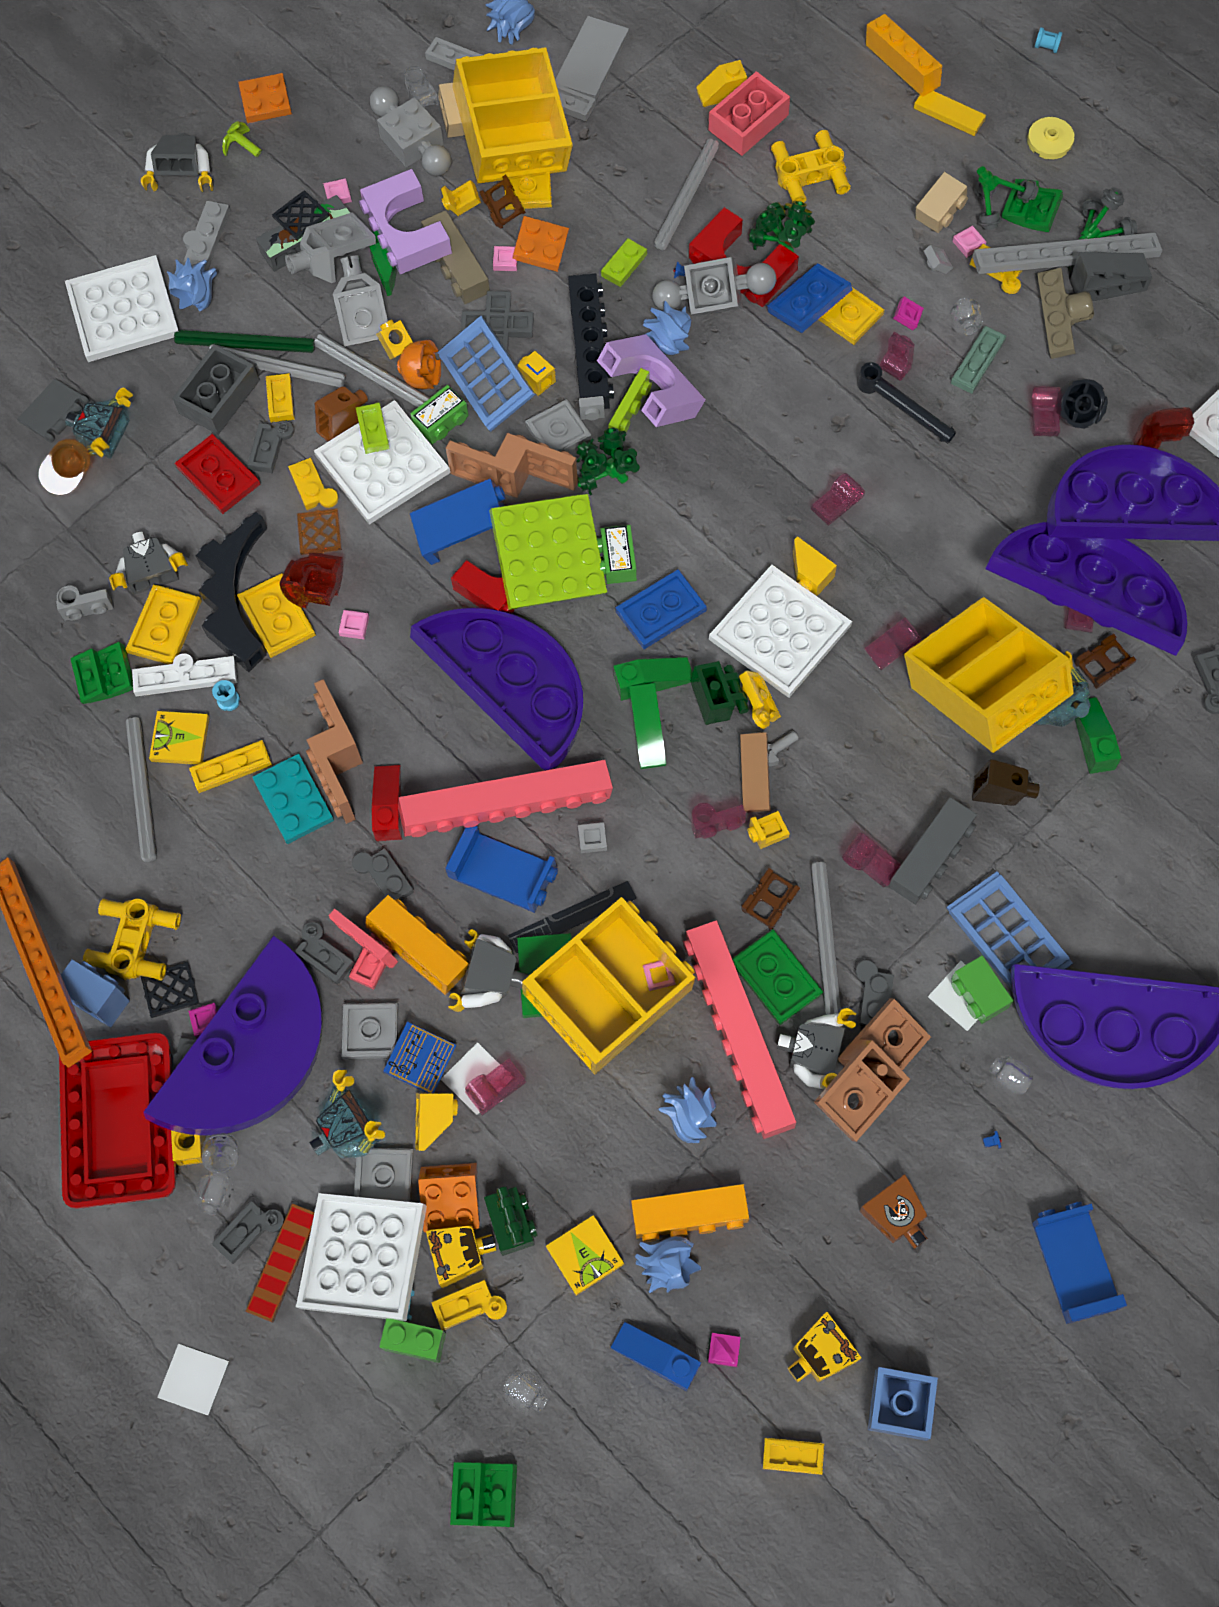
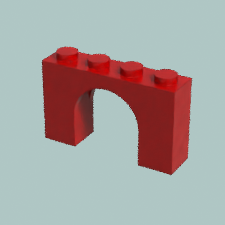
[689,207,799,307]
[451,560,514,614]

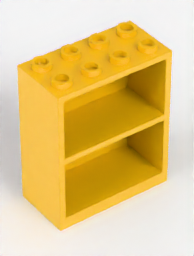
[452,48,573,184]
[904,597,1074,753]
[522,897,695,1075]

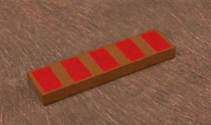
[245,1204,315,1323]

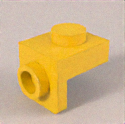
[441,180,481,216]
[747,811,790,849]

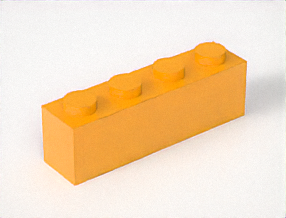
[866,14,942,97]
[365,895,469,995]
[631,1184,749,1242]

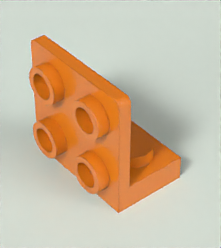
[418,1163,480,1233]

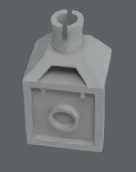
[285,212,376,283]
[333,255,392,347]

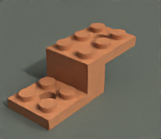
[446,433,578,498]
[306,679,363,824]
[814,999,931,1142]

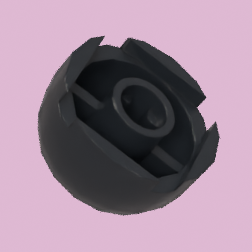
[1056,378,1108,429]

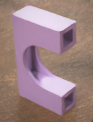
[359,169,452,274]
[597,334,706,427]

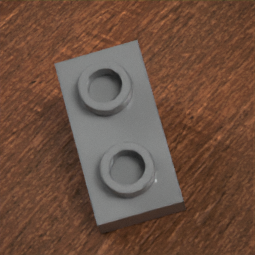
[56,586,114,621]

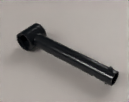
[857,362,956,444]

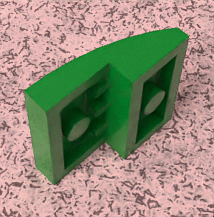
[1002,179,1063,232]
[70,642,133,704]
[450,1462,517,1527]

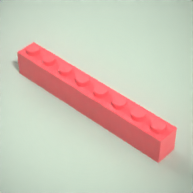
[398,760,613,837]
[683,920,797,1139]

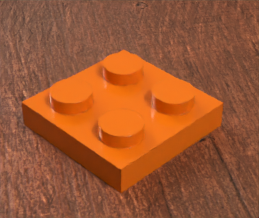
[238,73,292,123]
[512,216,569,272]

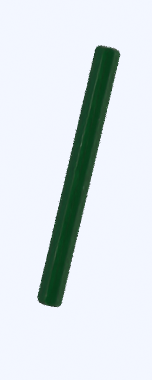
[174,330,315,353]

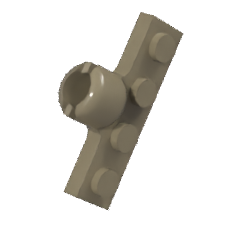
[1037,268,1094,359]

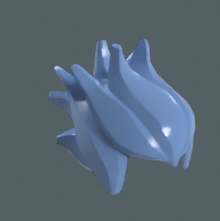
[486,0,535,45]
[167,258,217,311]
[643,301,692,355]
[659,1077,717,1143]
[635,1236,701,1293]

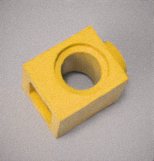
[376,319,413,360]
[171,1131,207,1166]

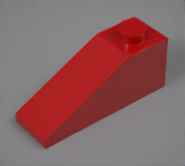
[372,765,402,841]

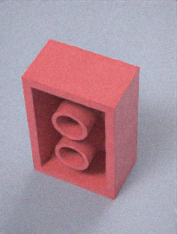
[708,71,790,156]

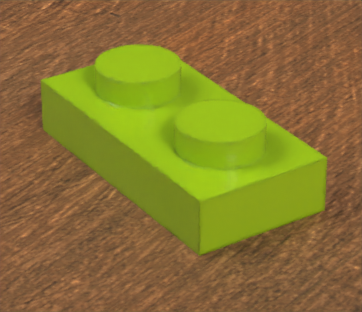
[601,238,647,287]
[356,403,390,454]

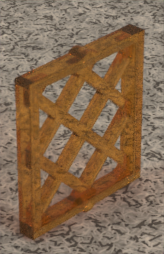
[297,509,342,555]

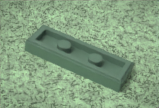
[951,326,1006,394]

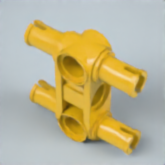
[771,130,851,203]
[83,898,181,981]

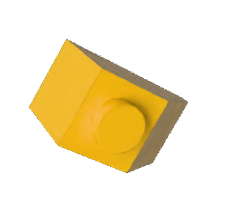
[696,60,747,107]
[793,536,837,596]
[415,1093,458,1151]

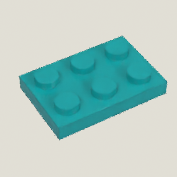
[252,754,334,845]

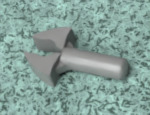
[768,731,799,766]

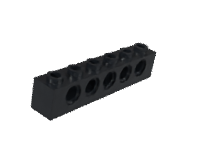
[568,273,614,409]

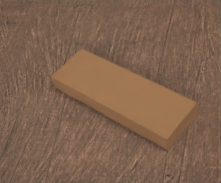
[740,732,771,813]

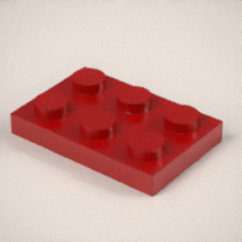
[175,434,260,514]

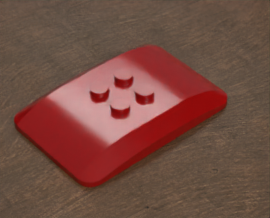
[59,1033,176,1209]

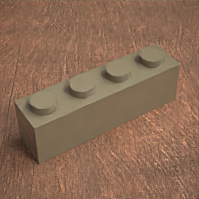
[421,210,490,304]

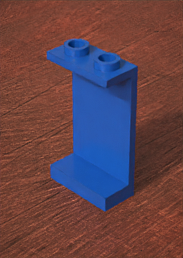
[410,478,506,565]
[445,826,558,913]
[1032,1202,1127,1324]

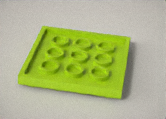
[489,494,607,610]

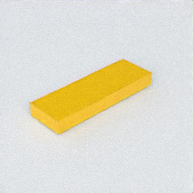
[914,91,986,136]
[189,740,272,793]

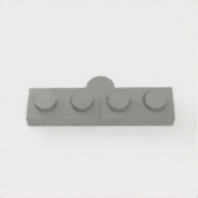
[182,201,230,271]

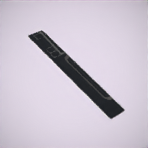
[508,881,636,954]

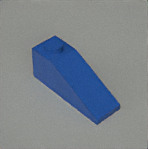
[611,1322,701,1392]

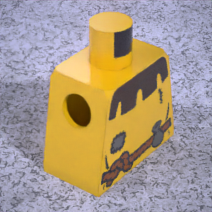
[426,1226,497,1288]
[787,1312,862,1382]

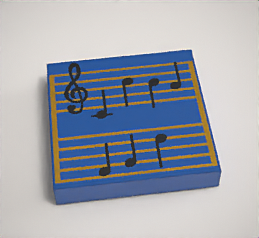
[383,1022,456,1093]

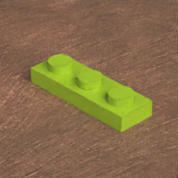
[608,368,652,432]

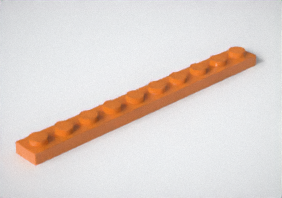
[0,857,92,1068]

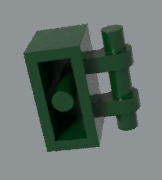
[690,661,749,725]
[484,1186,538,1256]

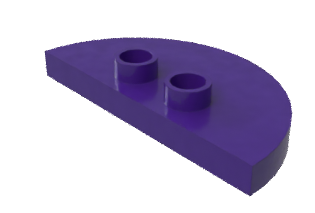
[1047,445,1219,541]
[985,522,1187,656]
[410,608,583,771]
[143,936,322,1135]
[1011,964,1219,1089]

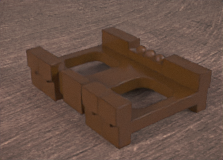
[479,174,526,229]
[1075,633,1136,689]
[742,868,800,930]

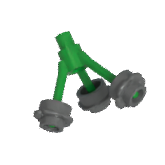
[974,166,1038,230]
[1078,187,1137,240]

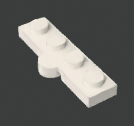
[132,654,237,697]

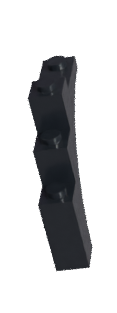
[195,512,267,672]

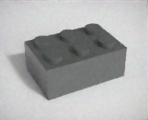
[172,344,259,434]

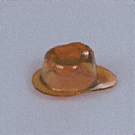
[39,439,90,495]

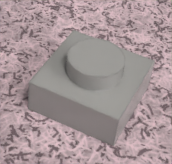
[924,245,953,274]
[579,396,605,420]
[578,822,607,853]

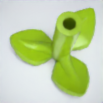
[222,121,262,157]

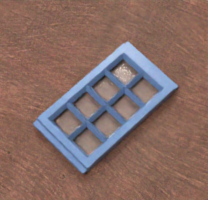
[437,316,535,432]
[946,872,1073,991]

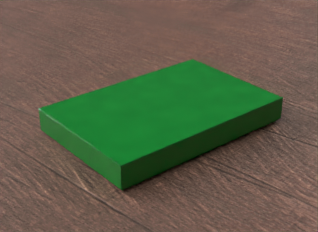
[732,930,823,1026]
[517,933,577,1018]

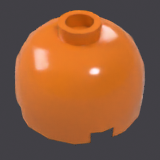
[397,340,441,390]

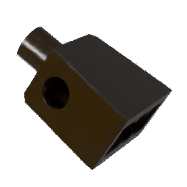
[972,759,1040,806]

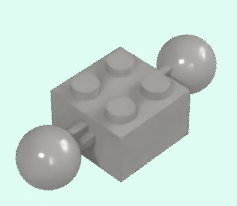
[370,86,451,176]
[652,257,776,316]

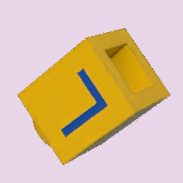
[517,351,556,396]

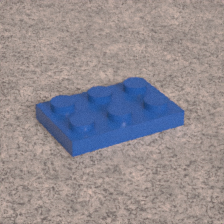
[767,263,852,333]
[615,570,707,649]

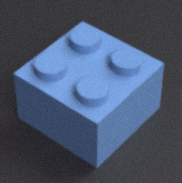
[61,960,129,1028]
[868,1367,938,1441]

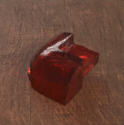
[1133,407,1195,449]
[279,553,343,609]

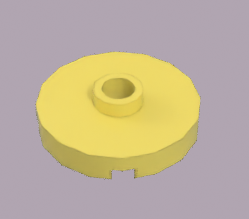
[1027,117,1074,160]

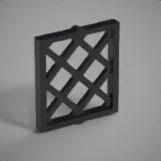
[272,190,330,240]
[141,962,199,1018]

